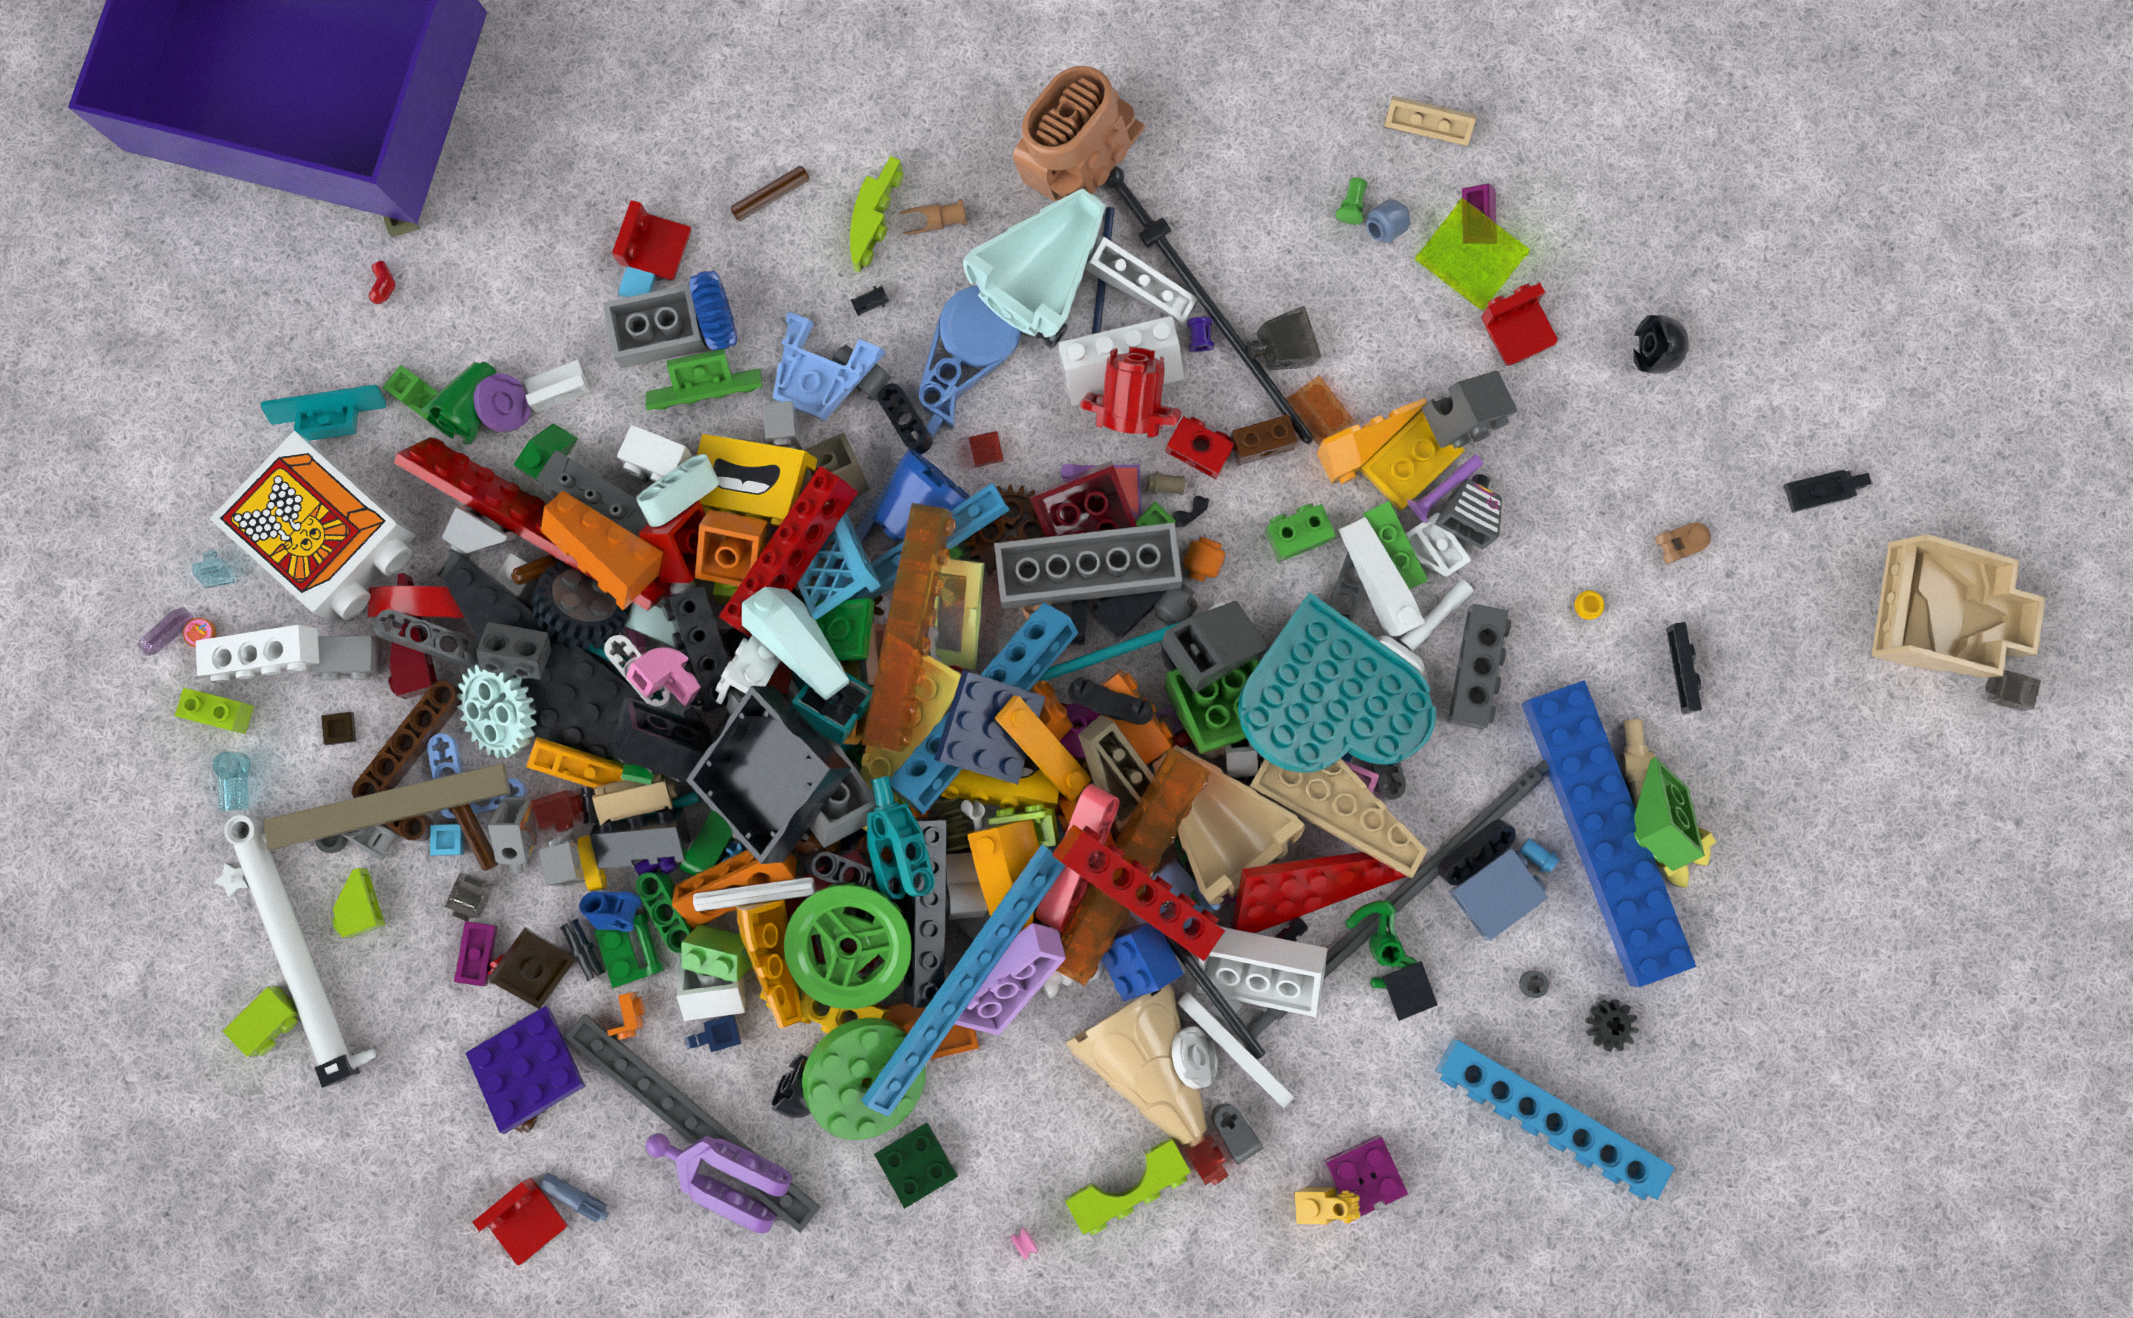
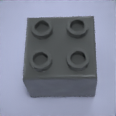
[1422,371,1517,449]

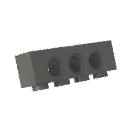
[1447,604,1511,730]

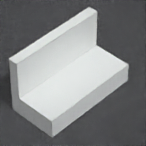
[523,360,591,413]

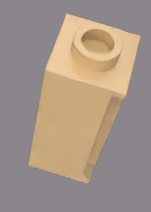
[592,774,677,825]

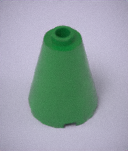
[421,361,497,445]

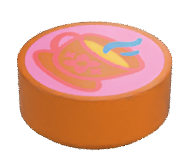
[183,618,217,647]

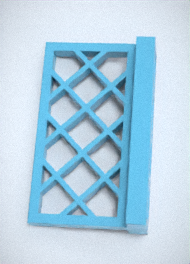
[797,511,881,620]

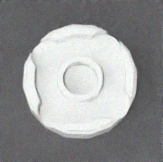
[1172,1026,1218,1089]

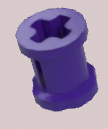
[1187,317,1215,352]

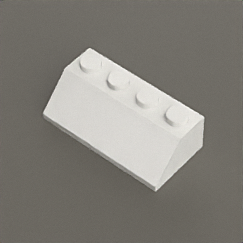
[1058,316,1185,406]
[1196,927,1328,1017]

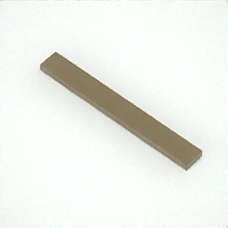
[263,763,511,850]

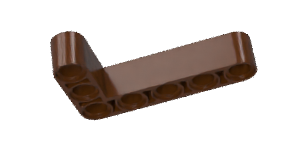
[352,681,462,842]

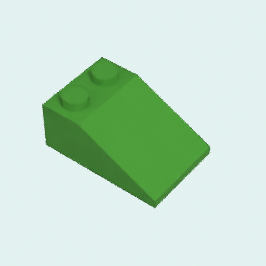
[1634,757,1705,871]

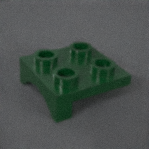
[874,1122,959,1209]

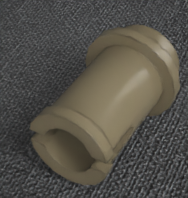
[1148,471,1185,495]

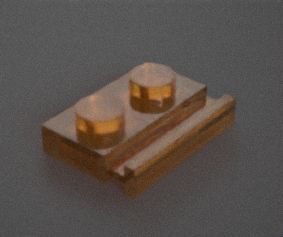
[1286,375,1354,447]

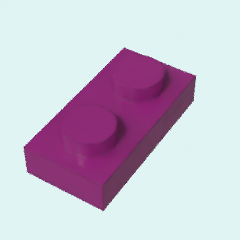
[454,921,498,987]

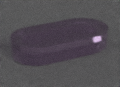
[138,607,193,656]

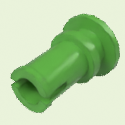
[1335,177,1367,225]

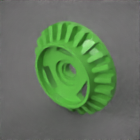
[784,883,912,1009]

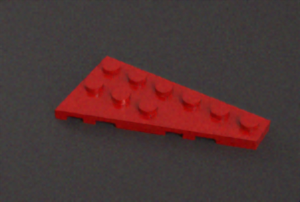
[1231,852,1406,934]

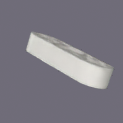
[604,635,673,709]

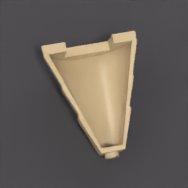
[1153,745,1305,905]
[1065,983,1208,1147]

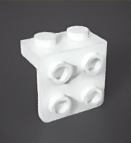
[715,635,781,704]

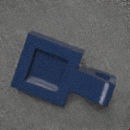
[685,1014,742,1052]

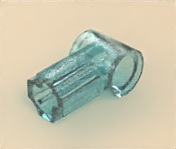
[213,751,251,811]

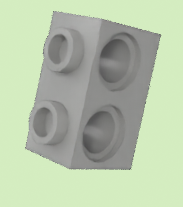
[539,838,585,887]

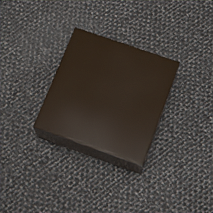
[322,712,356,746]

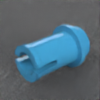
[1519,837,1559,873]

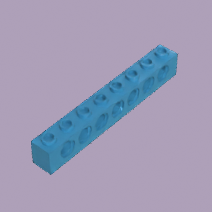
[889,602,1079,815]
[1435,1039,1675,1201]

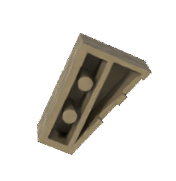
[1078,715,1165,830]

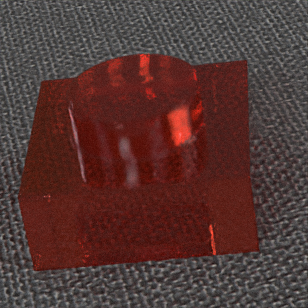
[969,431,1004,468]
[766,661,793,694]

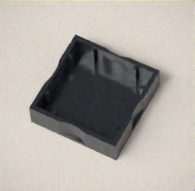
[686,686,852,864]

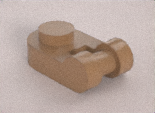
[1655,522,1711,565]

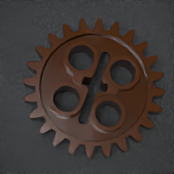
[965,484,1045,575]

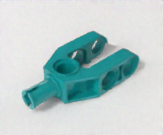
[867,775,935,900]

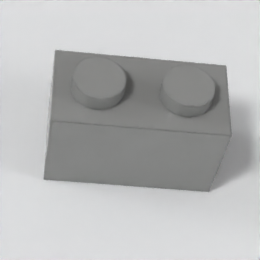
[762,401,802,450]
[311,635,381,681]

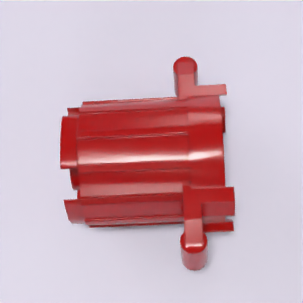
[1080,347,1182,437]

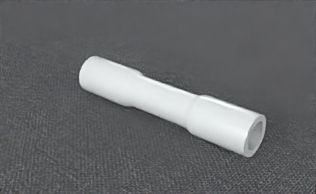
[1399,579,1474,652]

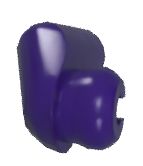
[634,857,677,877]

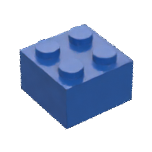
[1096,922,1184,1001]

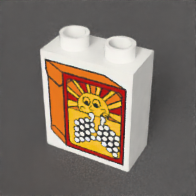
[209,431,416,622]

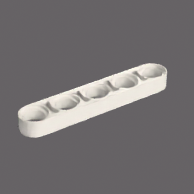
[1177,992,1294,1108]

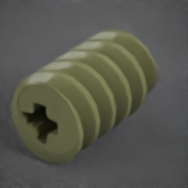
[934,795,975,852]

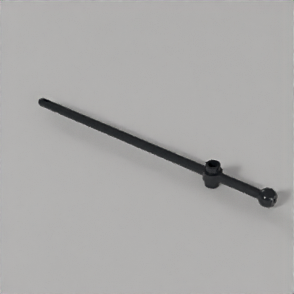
[1104,166,1313,444]

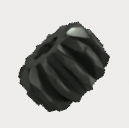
[1585,999,1639,1052]

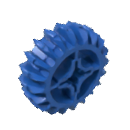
[689,270,738,351]

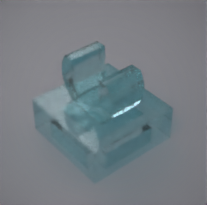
[192,550,235,588]

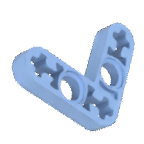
[427,733,527,819]

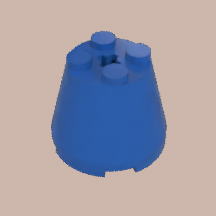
[872,449,971,542]

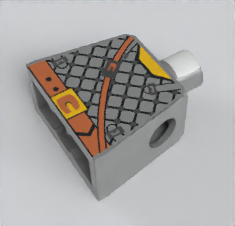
[488,797,536,873]

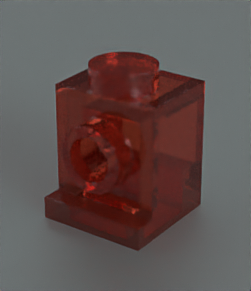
[1184,1133,1229,1185]

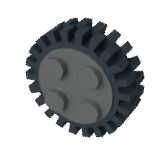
[531,561,631,649]

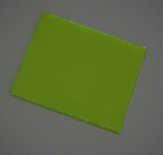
[1414,198,1530,311]

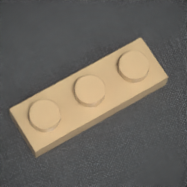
[1384,95,1476,146]

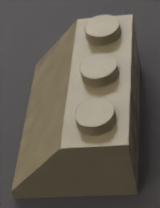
[799,433,870,498]

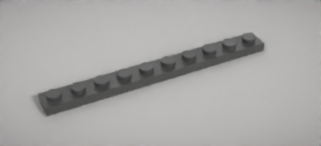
[564,1013,821,1233]

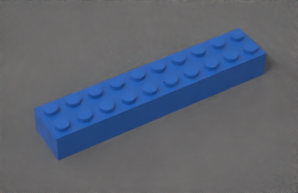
[1521,680,1697,987]

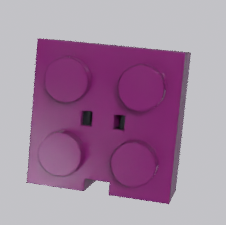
[1324,1135,1408,1216]

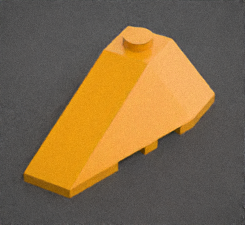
[1316,398,1427,484]
[967,819,1039,935]
[736,899,802,1028]

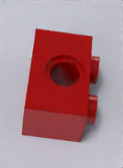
[1165,416,1235,480]

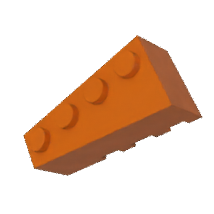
[541,490,663,610]

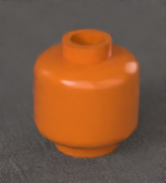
[1182,536,1226,582]

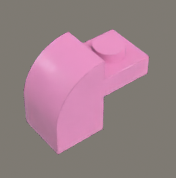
[626,648,701,707]

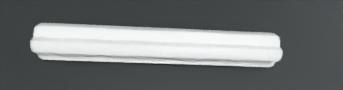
[693,877,815,912]

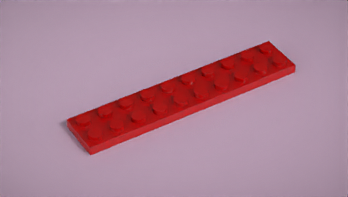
[394,437,671,611]

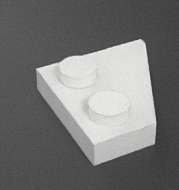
[1406,512,1472,578]

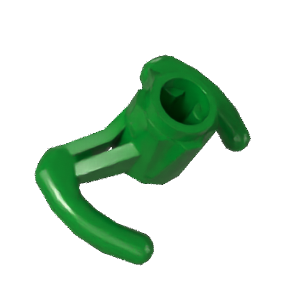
[1345,900,1417,989]

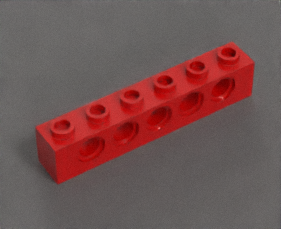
[718,466,858,638]
[1052,824,1225,961]

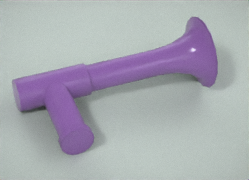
[1407,454,1484,523]

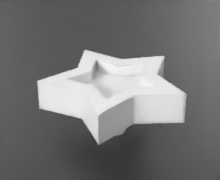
[214,863,250,898]

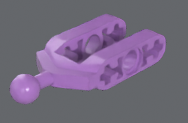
[646,1133,792,1234]

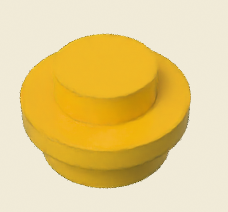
[1574,590,1605,620]

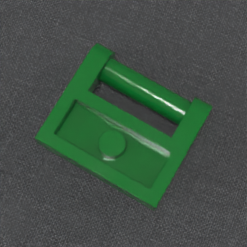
[594,913,665,989]

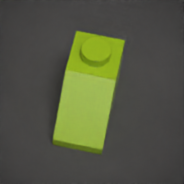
[332,868,386,938]

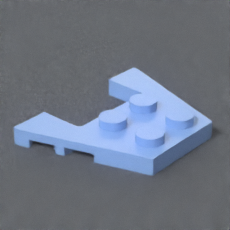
[773,311,885,421]

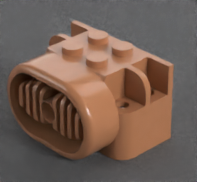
[1013,66,1146,202]

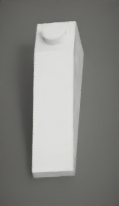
[1085,237,1197,323]
[1338,517,1425,637]

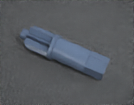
[539,1173,609,1223]

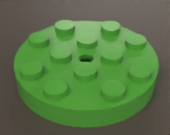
[802,1018,926,1140]

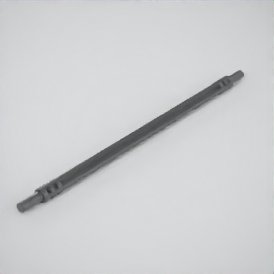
[1248,759,1549,1038]

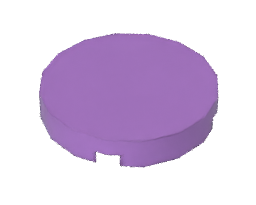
[473,373,531,433]

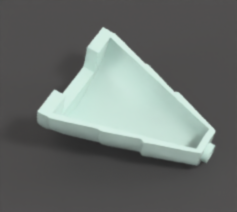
[963,188,1106,337]

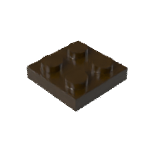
[488,927,576,1009]

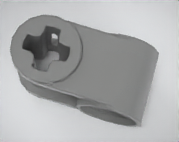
[341,824,400,860]

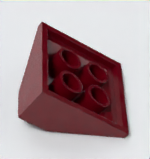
[1030,460,1137,537]

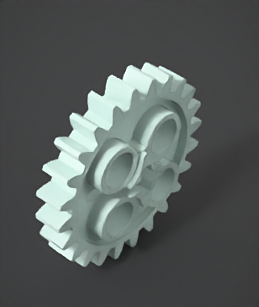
[457,664,536,758]

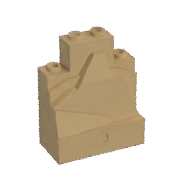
[1871,534,2046,678]

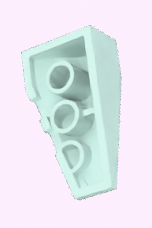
[742,587,849,700]

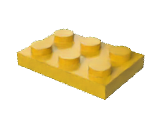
[1360,411,1465,512]

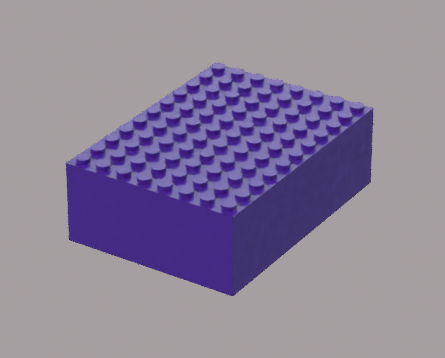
[68,0,487,224]

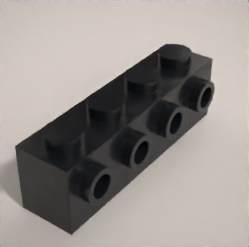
[662,586,733,712]

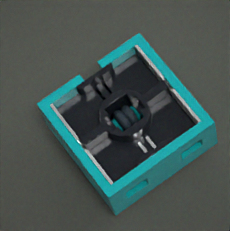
[791,672,876,745]

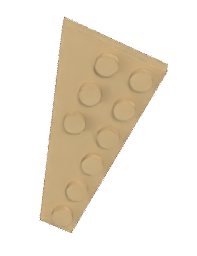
[1249,759,1427,878]

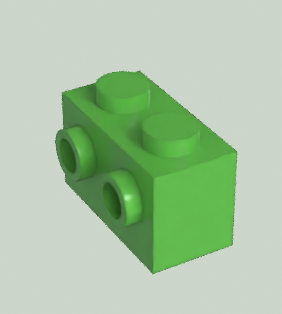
[1265,503,1336,563]
[681,924,753,982]

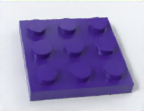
[465,1006,585,1134]

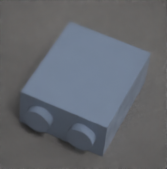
[1448,848,1548,941]

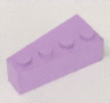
[955,923,1066,1035]

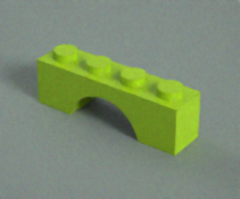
[1065,1137,1191,1235]

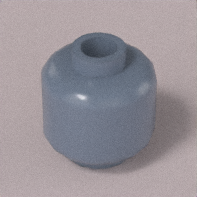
[1366,199,1410,243]

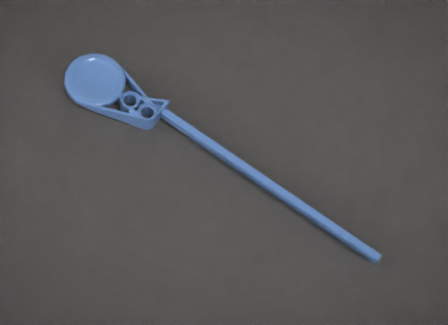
[777,286,1022,667]

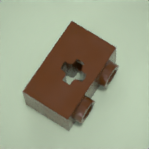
[1230,414,1298,466]

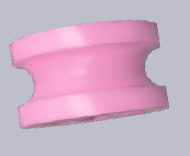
[1011,1227,1039,1260]

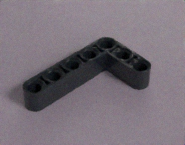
[804,848,946,916]

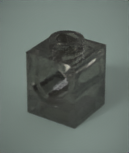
[1985,670,2041,712]
[444,873,495,922]

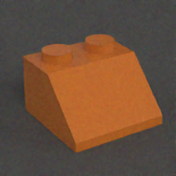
[695,509,768,587]

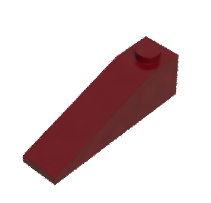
[388,573,438,699]

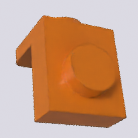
[607,992,645,1040]

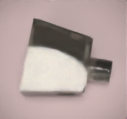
[1247,306,1322,370]

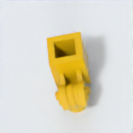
[1295,1187,1361,1225]

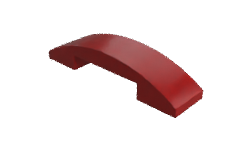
[367,586,465,619]

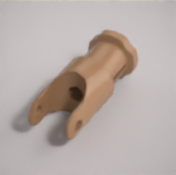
[899,199,967,235]

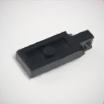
[1784,469,1872,513]

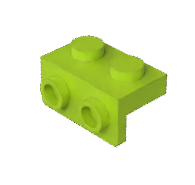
[988,803,1060,847]

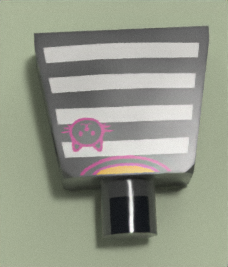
[1435,474,1502,550]

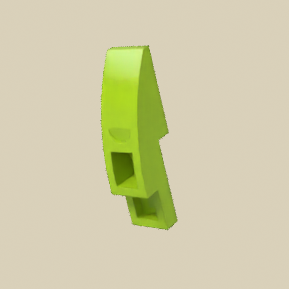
[850,155,904,273]

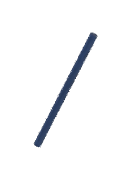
[1092,207,1115,334]

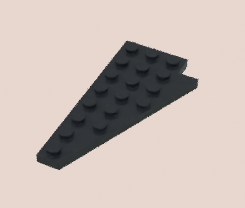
[443,555,652,761]

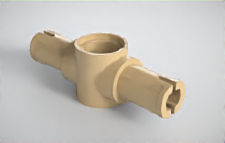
[1619,719,1655,810]

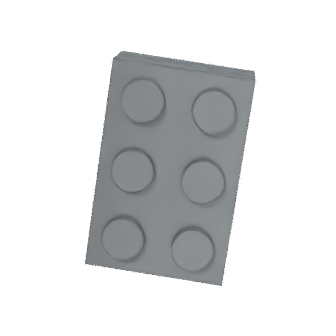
[603,284,707,368]

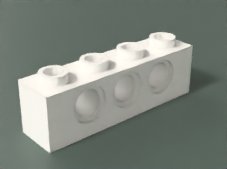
[196,625,319,683]

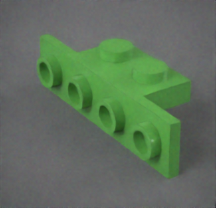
[645,349,762,411]

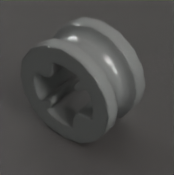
[1519,971,1549,998]

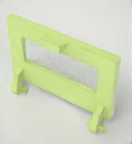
[912,557,985,670]

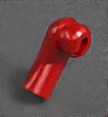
[368,261,396,304]

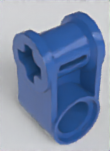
[579,891,643,932]

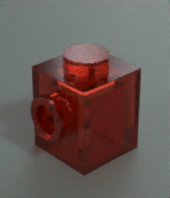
[532,790,583,832]

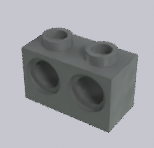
[476,622,551,680]

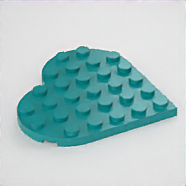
[1238,592,1436,773]

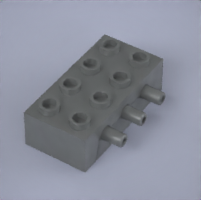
[536,450,648,538]

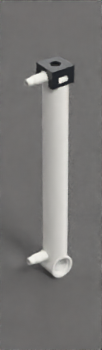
[224,815,376,1088]

